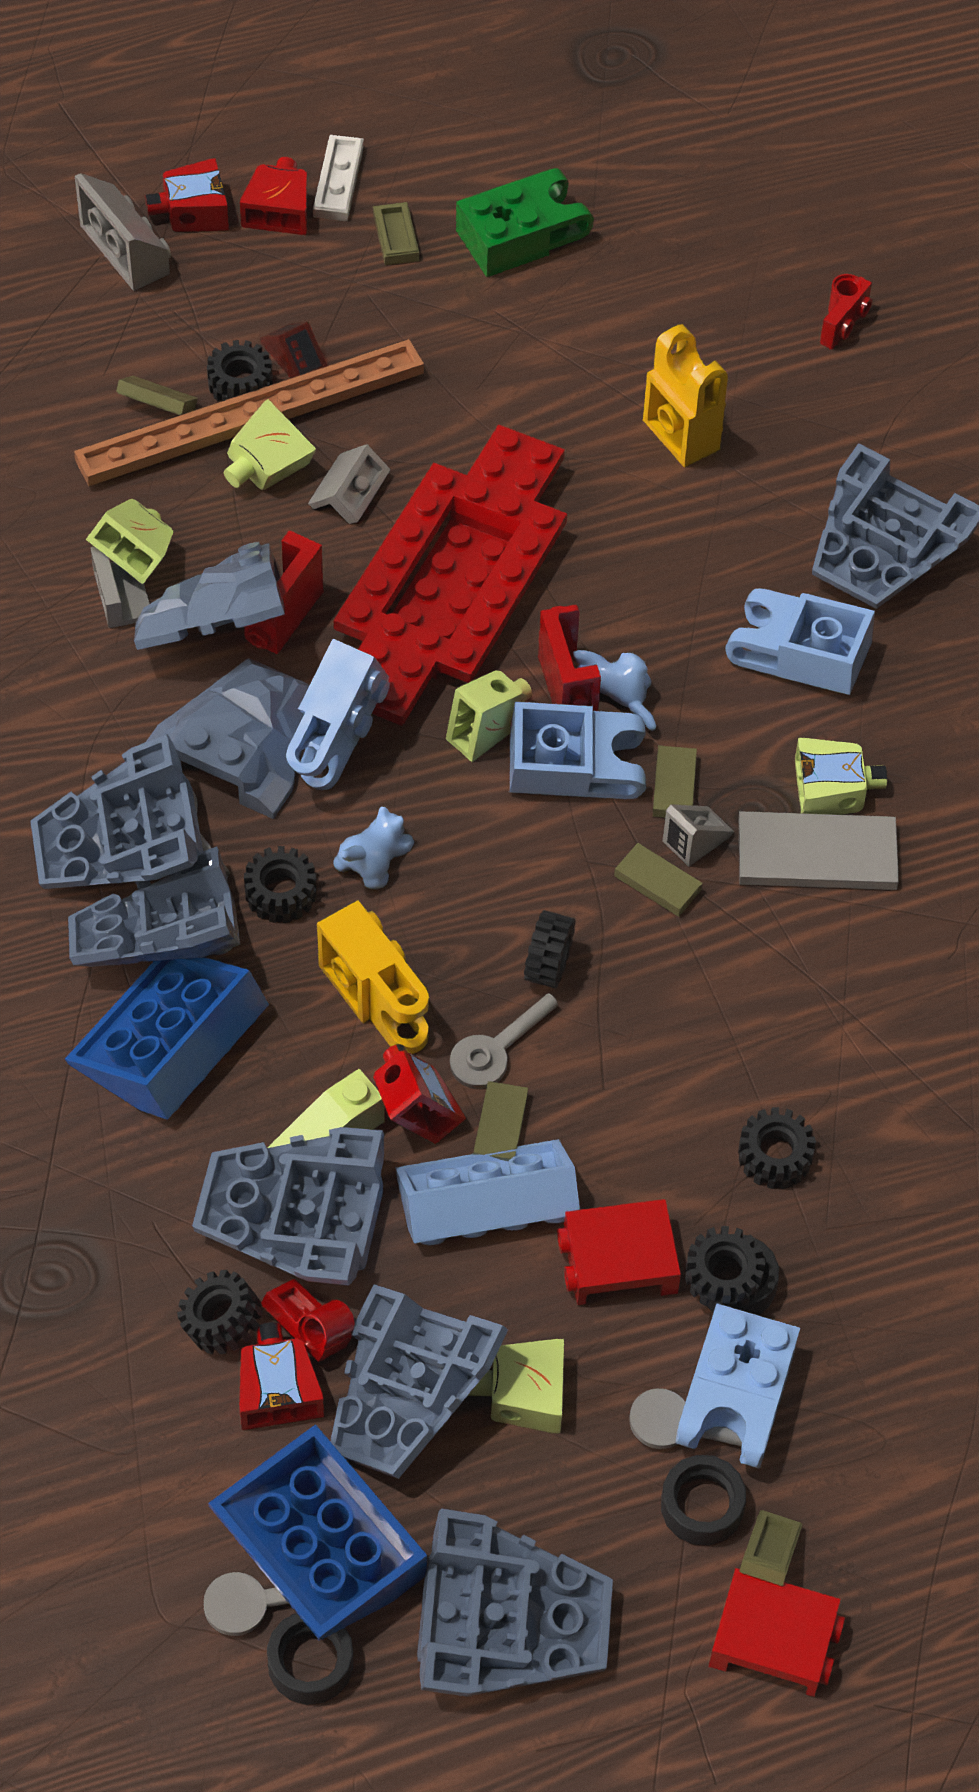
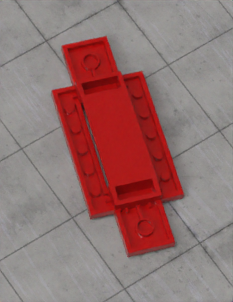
[333,424,567,726]

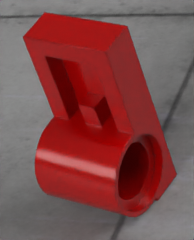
[820,274,873,350]
[261,1278,355,1362]

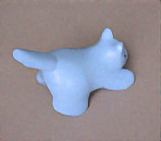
[573,650,656,731]
[333,807,414,889]

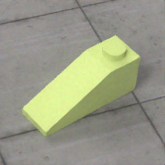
[268,1069,385,1148]

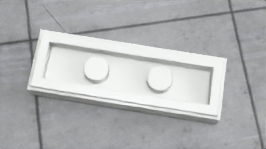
[313,135,364,221]

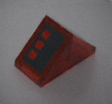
[260,321,327,379]

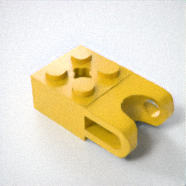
[643,324,728,467]
[317,900,429,1054]

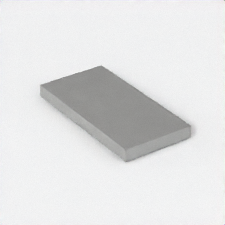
[738,811,899,890]

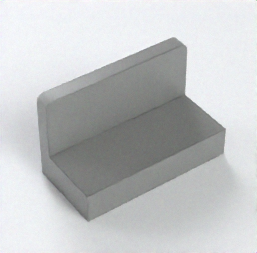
[308,444,391,524]
[90,547,149,628]

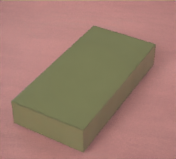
[373,202,419,265]
[116,375,198,415]
[652,745,697,818]
[614,843,702,917]
[473,1081,529,1161]
[739,1510,802,1586]

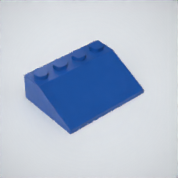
[65,957,269,1120]
[209,1424,427,1641]

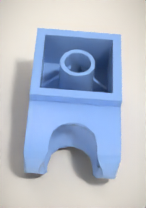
[725,588,875,695]
[286,639,390,790]
[510,702,646,799]
[675,1304,800,1468]

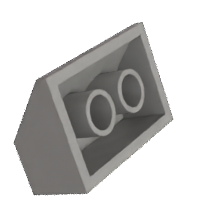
[75,173,171,291]

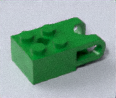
[456,168,594,277]

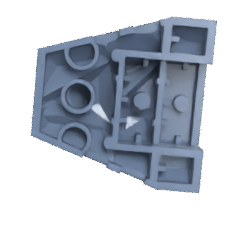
[812,443,979,609]
[134,542,285,650]
[146,658,310,819]
[30,734,203,889]
[68,847,240,967]
[192,1127,384,1285]
[330,1285,508,1479]
[417,1509,613,1697]

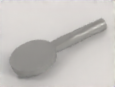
[450,993,558,1089]
[629,1389,767,1451]
[204,1572,289,1636]

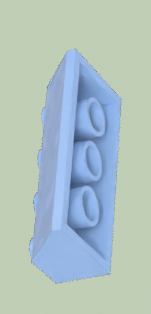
[395,1139,580,1245]

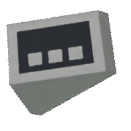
[663,804,734,867]

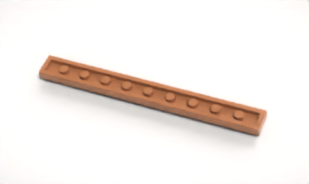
[74,339,424,486]

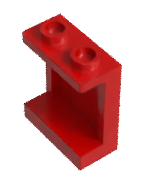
[244,530,323,654]
[538,605,601,711]
[557,1199,681,1305]
[709,1568,845,1697]

